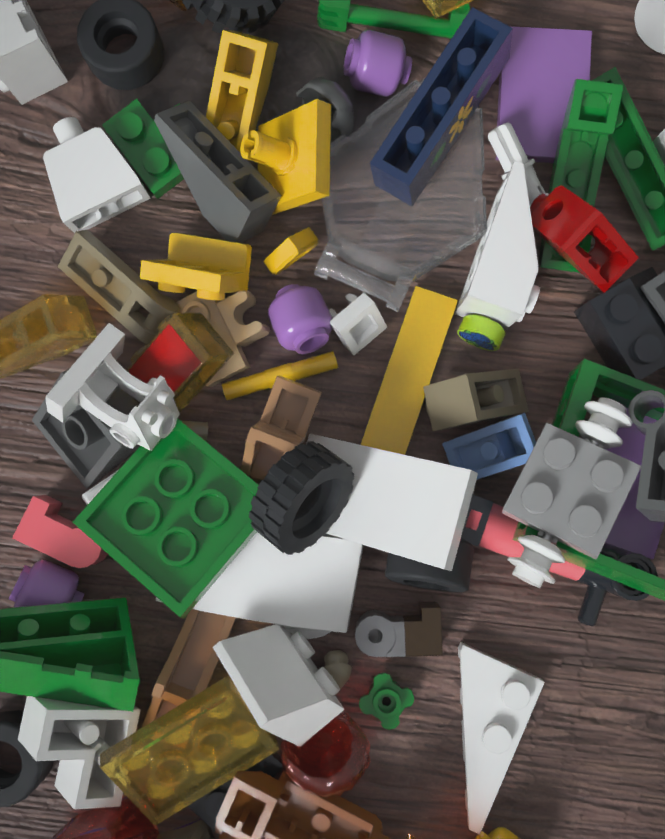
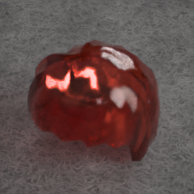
[281,711,371,797]

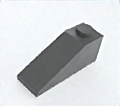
[154,101,282,243]

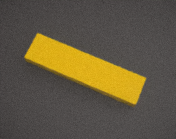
[360,286,458,455]

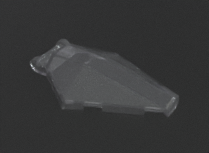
[314,77,487,312]

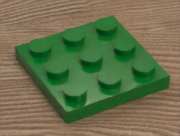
[73,418,259,618]

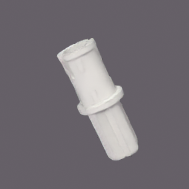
[488,122,545,206]

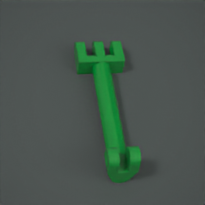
[317,0,470,39]

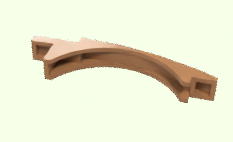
[141,375,322,746]

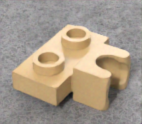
[174,291,270,387]

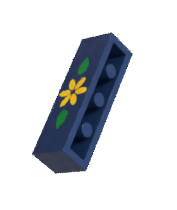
[370,7,513,206]

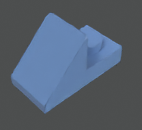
[442,413,536,479]

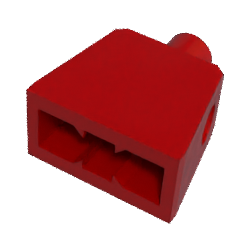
[530,185,639,293]

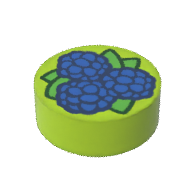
[457,314,506,351]

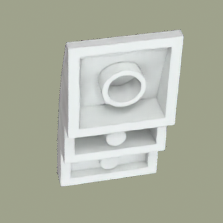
[156,532,363,633]

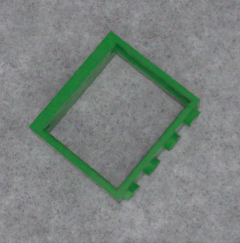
[512,358,665,601]

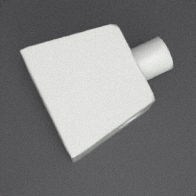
[43,117,151,233]

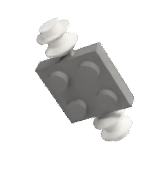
[502,397,641,588]

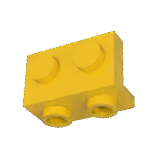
[140,233,252,300]

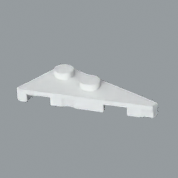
[458,642,545,834]

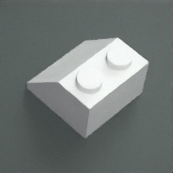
[213,624,345,747]

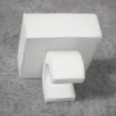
[329,293,387,355]

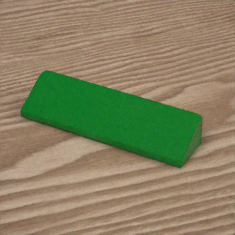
[592,67,665,251]

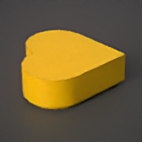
[263,227,319,275]

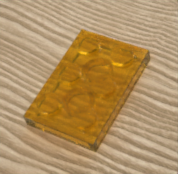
[100,676,279,826]

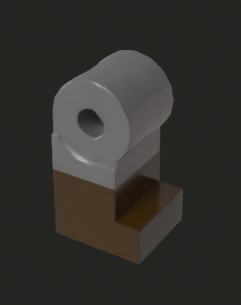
[355,602,443,657]

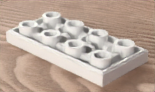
[307,434,478,571]

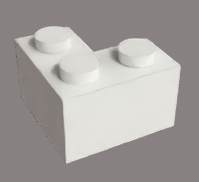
[18,696,140,810]

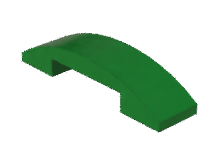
[539,79,624,273]

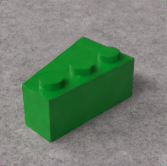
[0,598,140,712]

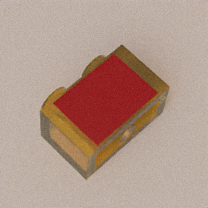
[126,313,235,413]

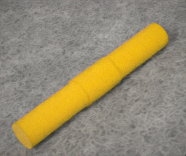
[222,351,338,400]

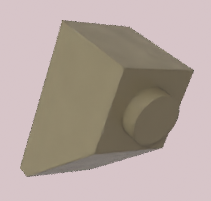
[423,369,529,431]

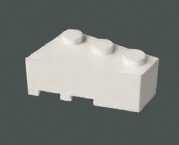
[0,0,68,105]

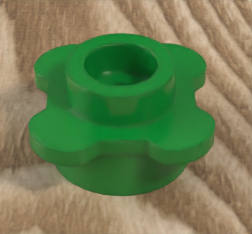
[359,672,414,730]

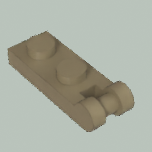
[58,230,179,345]

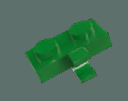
[102,98,184,199]

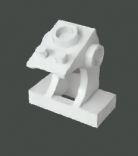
[45,323,180,451]

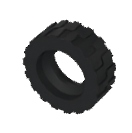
[249,441,354,555]

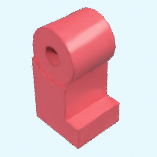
[12,495,108,568]

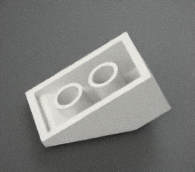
[455,161,540,331]

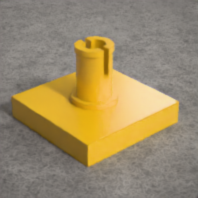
[240,99,331,215]

